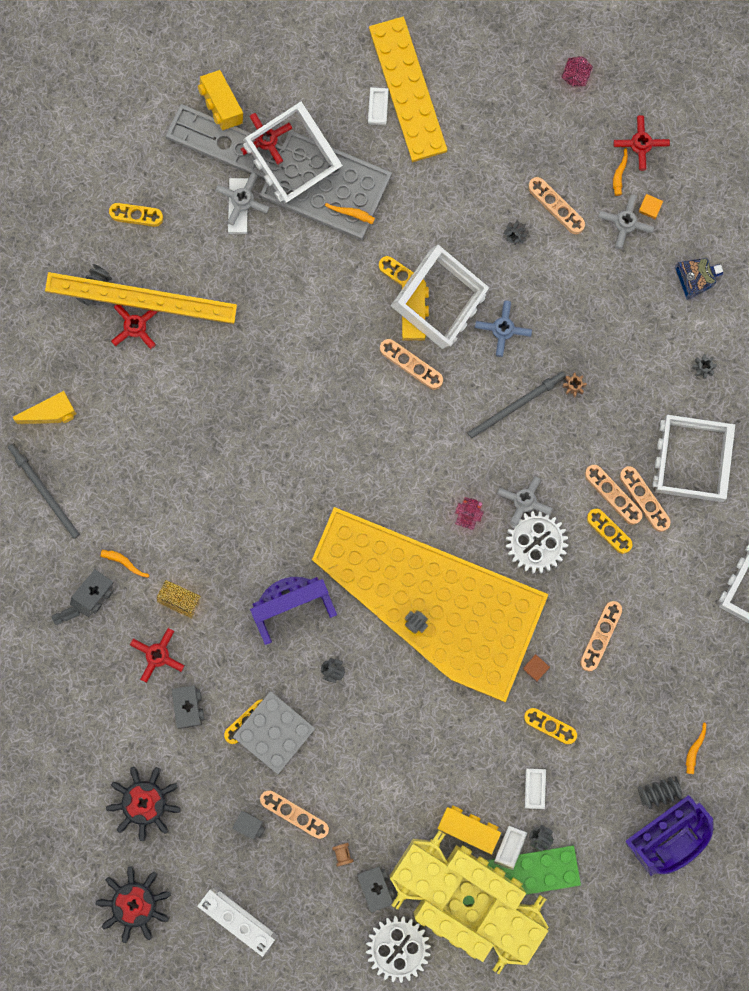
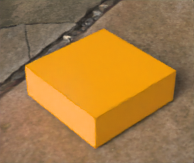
[638,194,663,219]

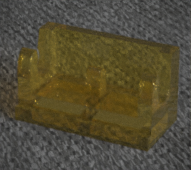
[157,580,201,619]

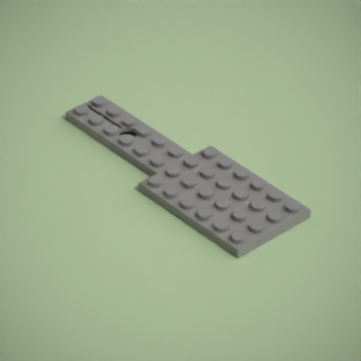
[166,104,392,240]

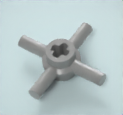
[216,173,270,225]
[598,195,654,249]
[498,477,553,526]

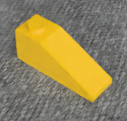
[13,391,76,424]

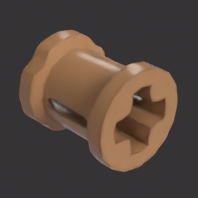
[332,843,354,867]

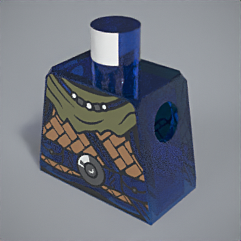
[675,258,723,300]

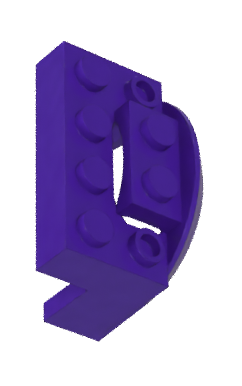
[250,577,337,645]
[625,795,714,876]

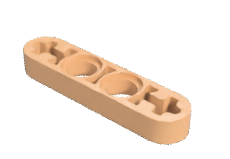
[528,177,585,234]
[380,339,443,390]
[585,465,642,525]
[620,466,670,532]
[580,601,622,672]
[260,791,329,839]

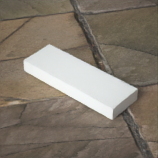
[228,178,248,234]

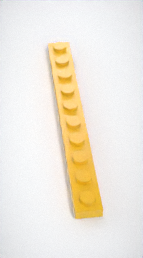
[45,272,237,324]

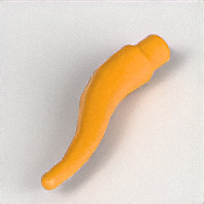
[613,148,628,196]
[325,203,375,225]
[101,549,149,578]
[686,722,706,774]

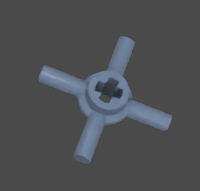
[475,301,532,357]

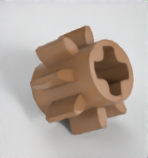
[562,373,587,398]

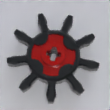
[106,767,181,841]
[95,866,171,943]

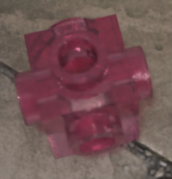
[561,56,593,87]
[455,497,484,530]

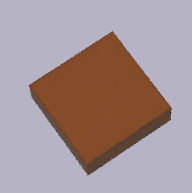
[523,654,550,682]

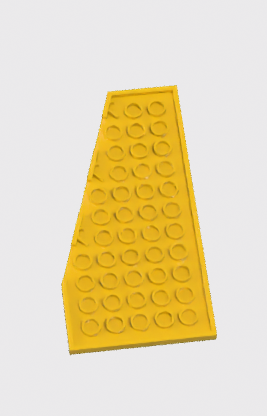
[312,507,549,702]

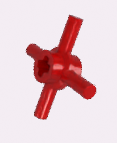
[240,113,293,165]
[613,115,670,171]
[111,304,159,349]
[130,628,185,683]

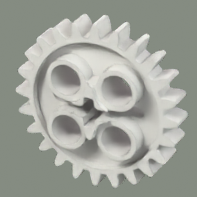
[505,511,568,574]
[366,916,431,983]

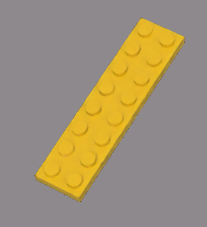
[369,16,447,162]

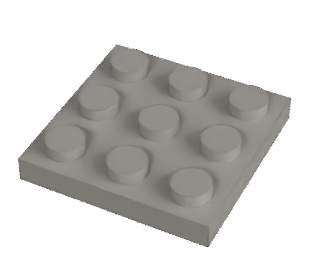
[232,691,315,774]

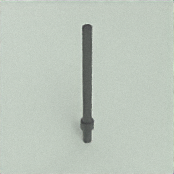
[467,371,566,439]
[8,443,80,539]

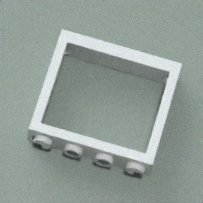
[243,101,343,204]
[391,245,489,349]
[653,415,735,502]
[719,544,749,623]
[197,887,278,957]

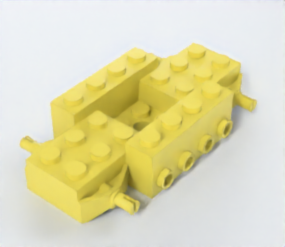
[390,830,549,974]

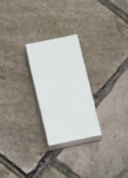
[368,87,389,125]
[525,769,546,809]
[494,826,527,870]

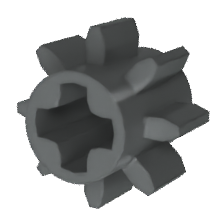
[504,220,529,245]
[692,354,717,379]
[405,610,428,634]
[321,658,345,683]
[529,825,554,851]

